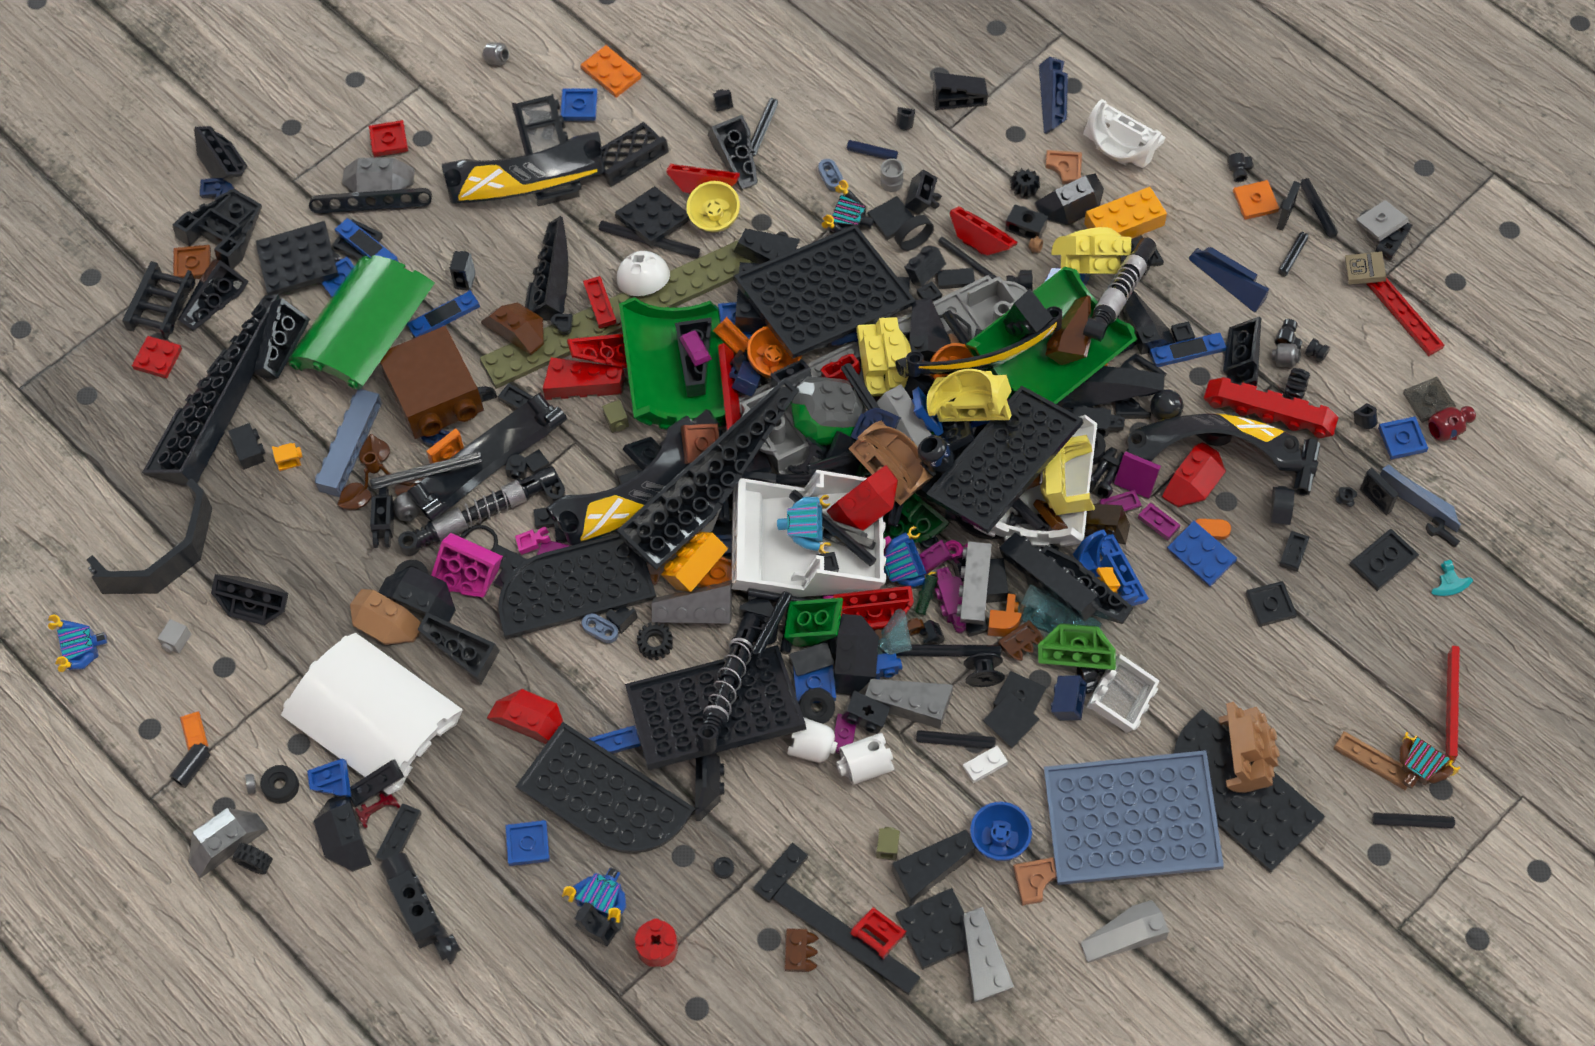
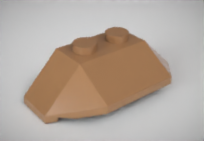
[350,589,421,645]

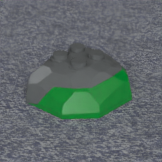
[791,377,866,446]

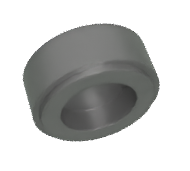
[245,773,256,794]

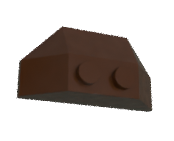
[481,302,544,355]

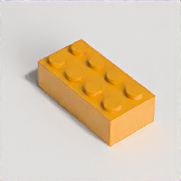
[1084,186,1167,239]

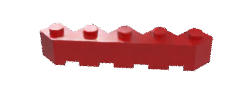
[1203,377,1339,439]

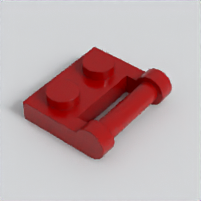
[850,907,906,959]

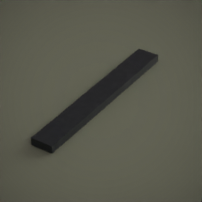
[773,882,920,995]

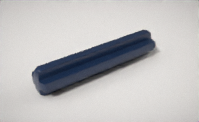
[847,140,898,159]

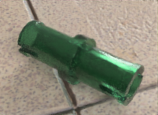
[914,575,938,615]

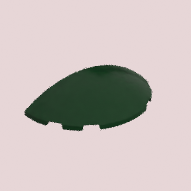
[856,463,950,544]

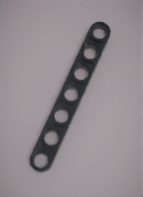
[309,188,432,213]

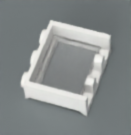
[1086,654,1159,733]

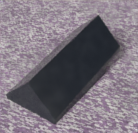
[1223,316,1262,386]

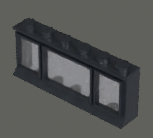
[511,94,582,207]

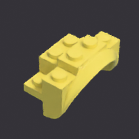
[1051,227,1131,274]
[856,317,911,398]
[927,369,1012,422]

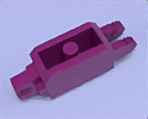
[934,567,966,634]

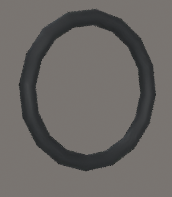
[460,525,498,551]

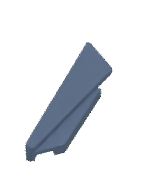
[1380,464,1461,532]

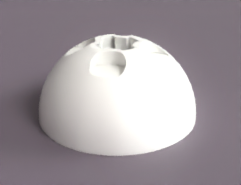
[617,251,670,296]

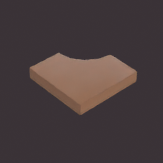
[1045,150,1082,184]
[1013,857,1057,906]

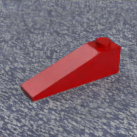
[567,334,627,368]

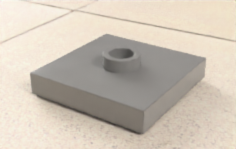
[1356,200,1409,241]

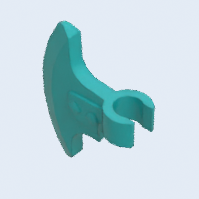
[1431,559,1473,596]

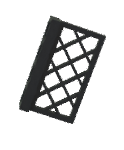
[601,122,669,187]

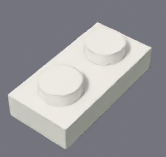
[963,746,1008,783]

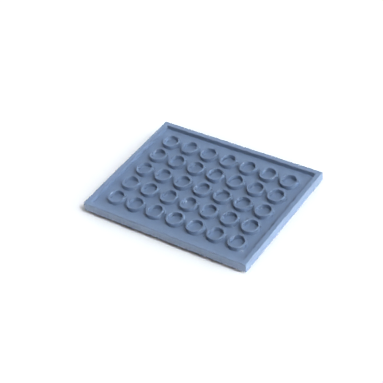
[1044,750,1224,885]

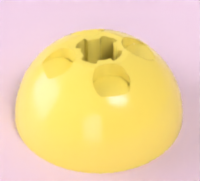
[687,181,740,233]

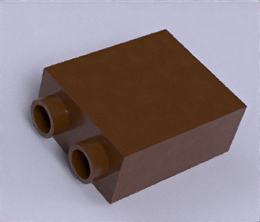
[380,325,484,439]

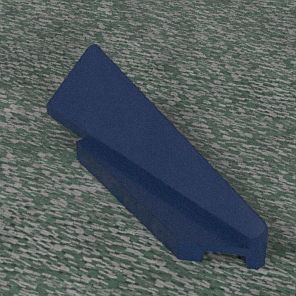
[1039,56,1068,134]
[1189,247,1269,312]

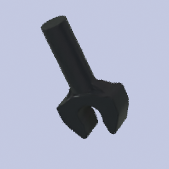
[1426,517,1460,547]

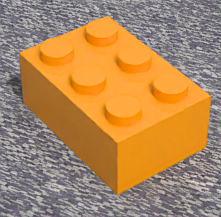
[661,532,728,592]

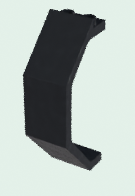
[87,479,213,594]

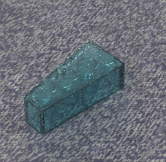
[1020,584,1102,633]

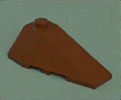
[1045,295,1091,365]

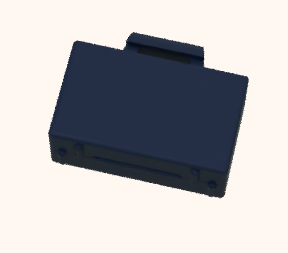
[729,360,763,397]

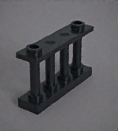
[122,261,196,340]

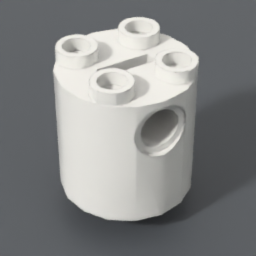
[836,733,894,785]

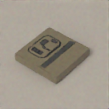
[1345,252,1386,285]

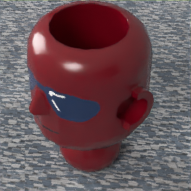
[1428,406,1476,442]

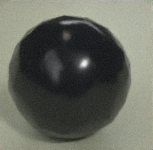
[1150,389,1184,421]

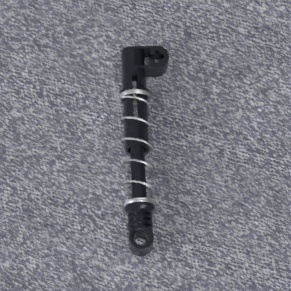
[697,612,778,753]

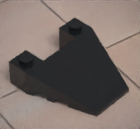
[172,189,262,269]

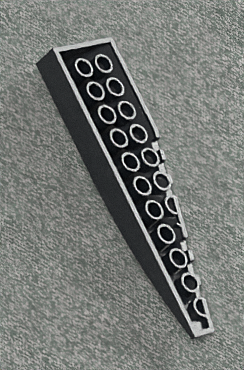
[142,294,280,486]

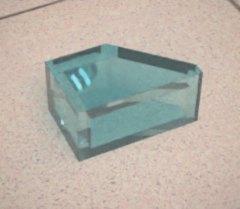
[880,609,912,655]

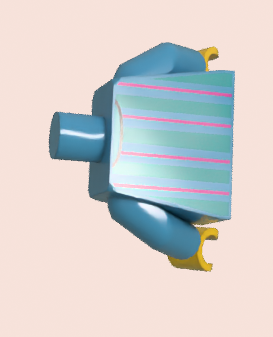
[777,495,831,554]

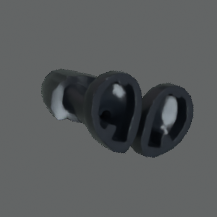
[1089,447,1124,498]

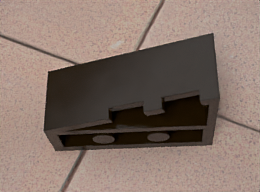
[1084,504,1130,545]

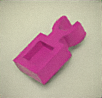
[515,527,551,555]

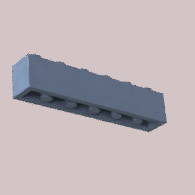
[315,389,382,497]

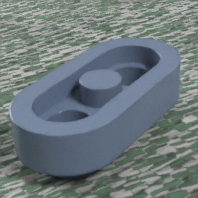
[818,159,843,191]
[582,614,619,643]

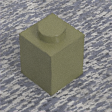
[602,399,629,433]
[876,827,900,861]

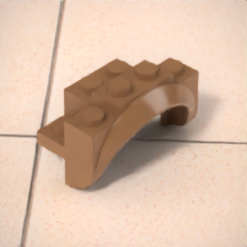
[848,421,933,505]
[1219,701,1280,792]

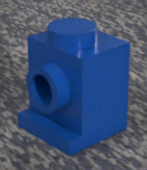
[875,652,902,679]

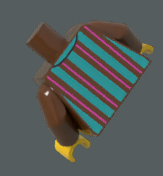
[1399,732,1460,789]

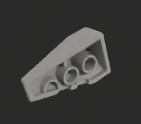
[877,384,931,447]
[1080,900,1169,963]

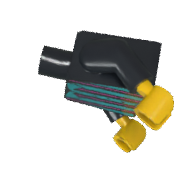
[822,180,874,233]

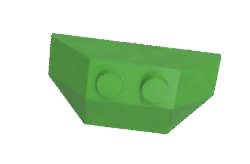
[1038,623,1116,670]

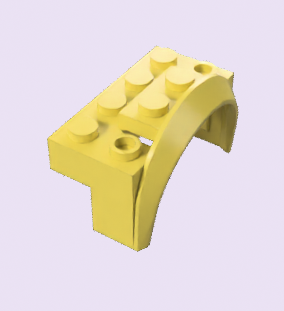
[1040,435,1095,515]

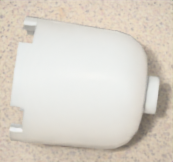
[788,718,838,763]

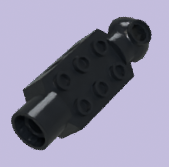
[380,853,461,965]

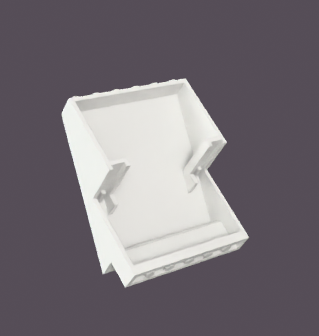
[731,470,886,601]

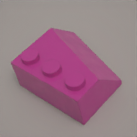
[431,533,503,597]

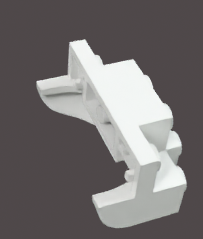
[1083,99,1166,168]

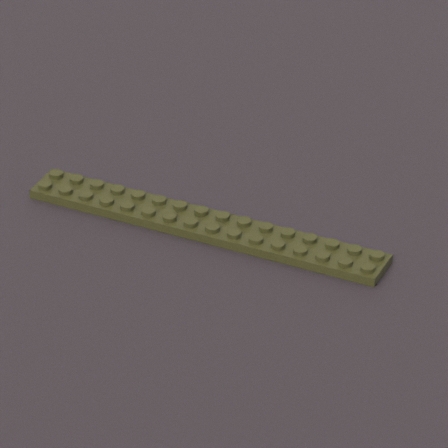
[480,240,753,389]

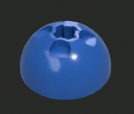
[971,802,1032,862]

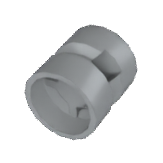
[881,159,904,192]

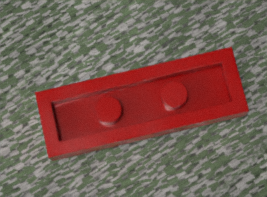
[583,276,617,329]

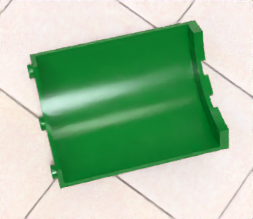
[288,255,435,390]
[966,267,1137,404]
[619,297,726,430]

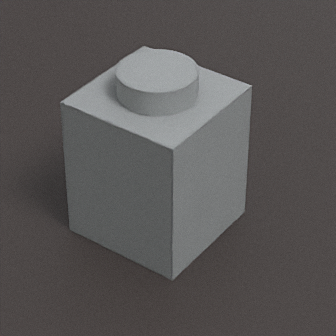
[158,619,191,654]

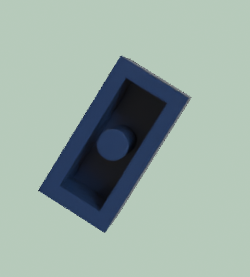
[1051,675,1087,721]

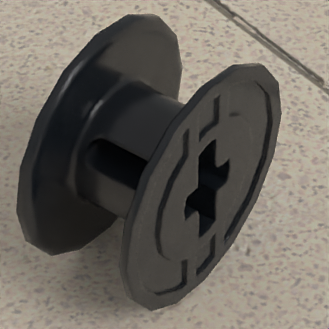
[964,653,1005,688]

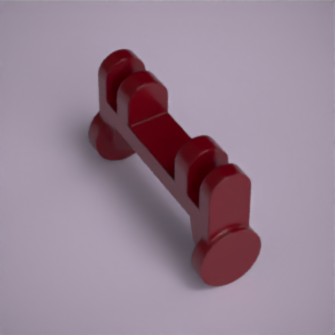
[355,793,400,829]

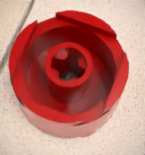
[634,918,678,967]

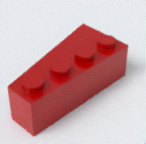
[543,357,625,400]

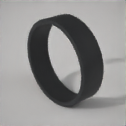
[895,215,934,251]

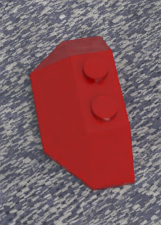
[666,164,740,195]
[949,206,1018,255]
[1161,442,1226,508]
[827,465,898,531]
[833,586,914,629]
[487,689,563,744]

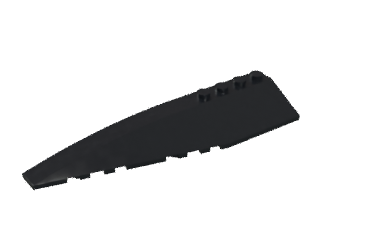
[617,378,798,570]

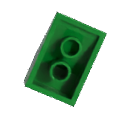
[784,598,843,647]

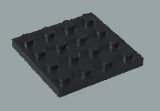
[255,220,339,295]

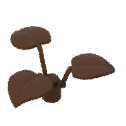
[337,434,424,510]

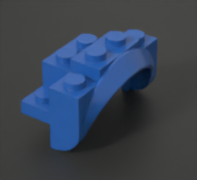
[1073,530,1149,606]

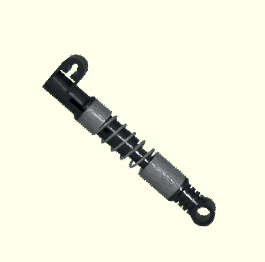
[1083,237,1156,342]
[398,466,566,556]

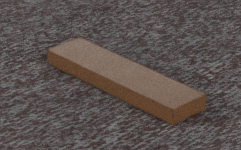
[1333,731,1407,790]

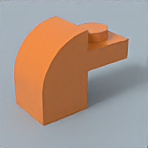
[988,594,1022,637]

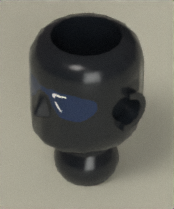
[917,435,954,476]

